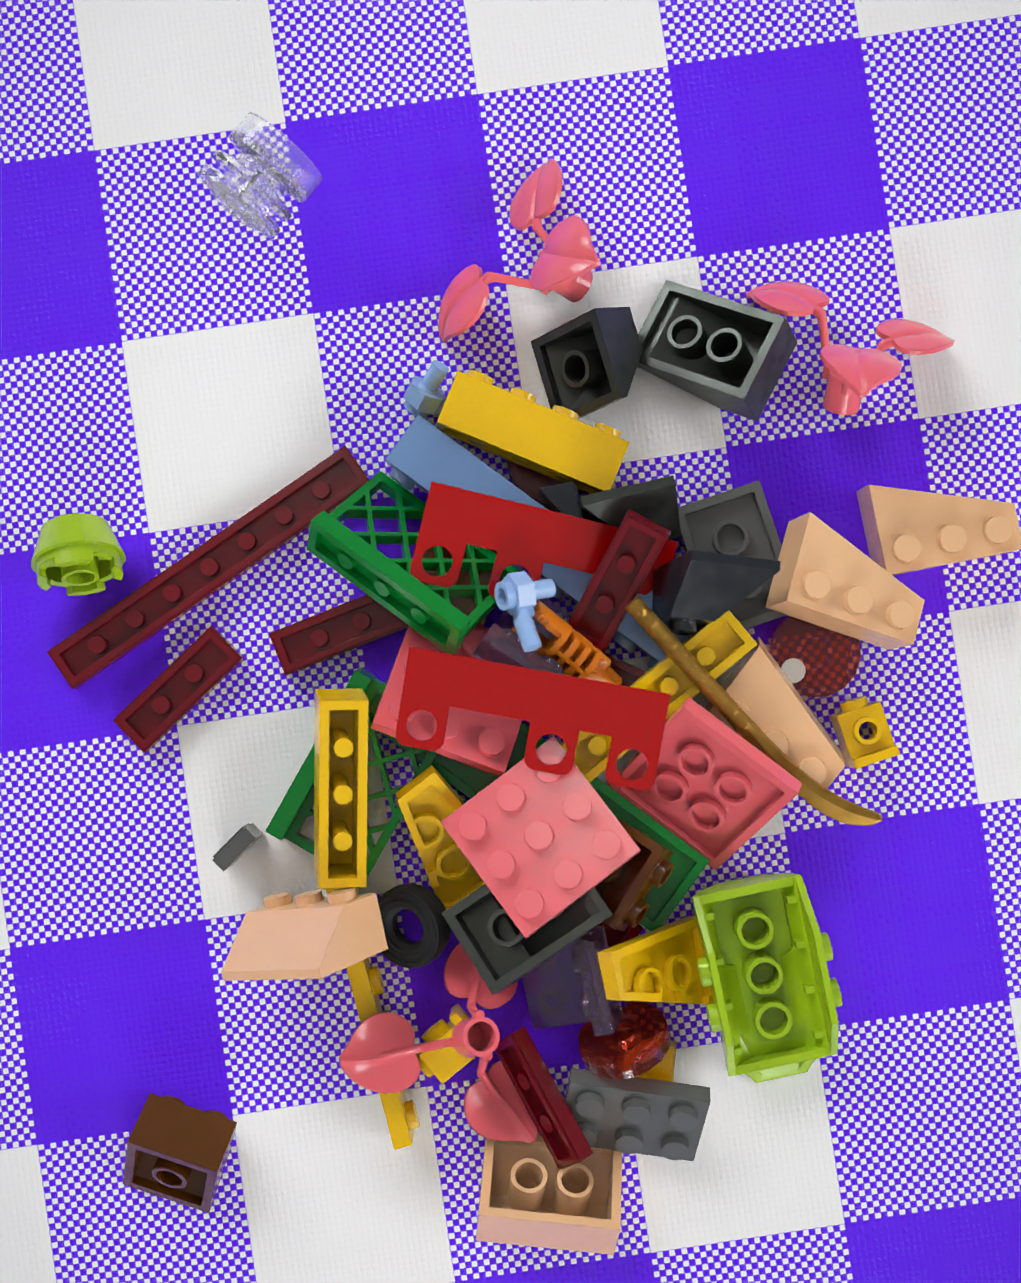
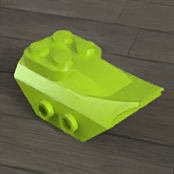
[692,873,842,1083]

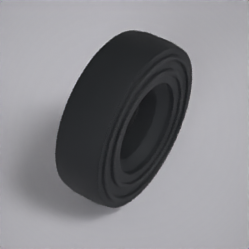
[377,883,451,968]

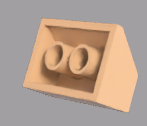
[221,887,388,981]
[476,1133,622,1255]

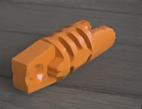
[512,601,622,685]

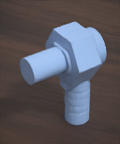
[403,360,449,418]
[495,571,556,652]

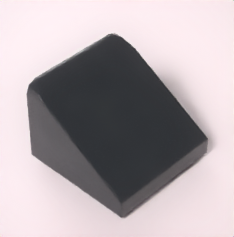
[539,481,583,518]

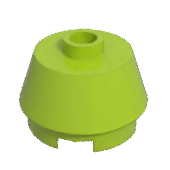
[31,513,126,596]

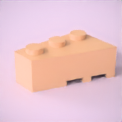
[856,485,1021,575]
[765,512,925,650]
[704,637,845,789]

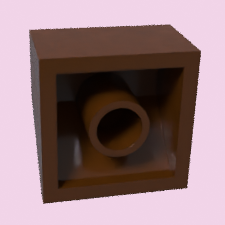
[123,1093,237,1213]

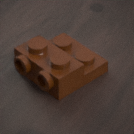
[595,813,674,931]

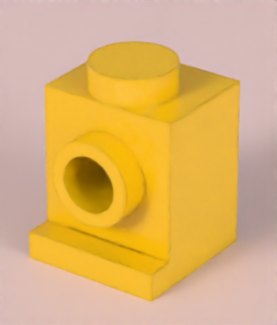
[829,695,900,769]
[416,1003,475,1084]

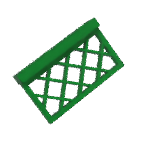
[307,471,520,654]
[265,668,437,880]

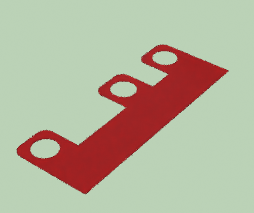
[410,481,678,599]
[396,646,671,790]

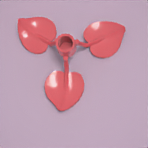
[438,158,601,344]
[746,281,955,415]
[339,943,538,1143]

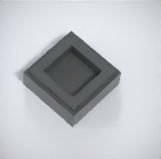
[212,823,263,872]

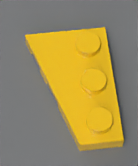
[395,765,485,910]
[597,916,713,1005]

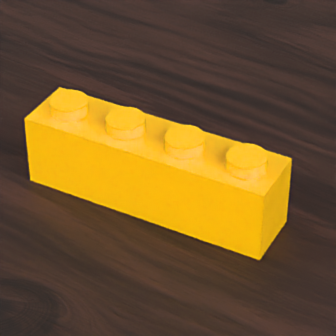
[436,370,630,494]
[314,688,369,889]

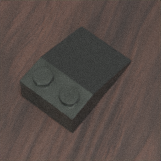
[637,280,797,421]
[442,884,613,995]

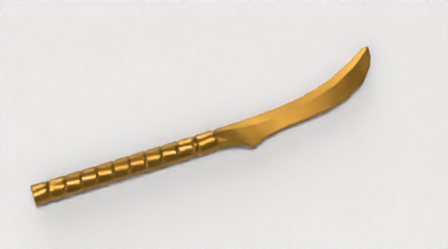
[625,596,883,826]

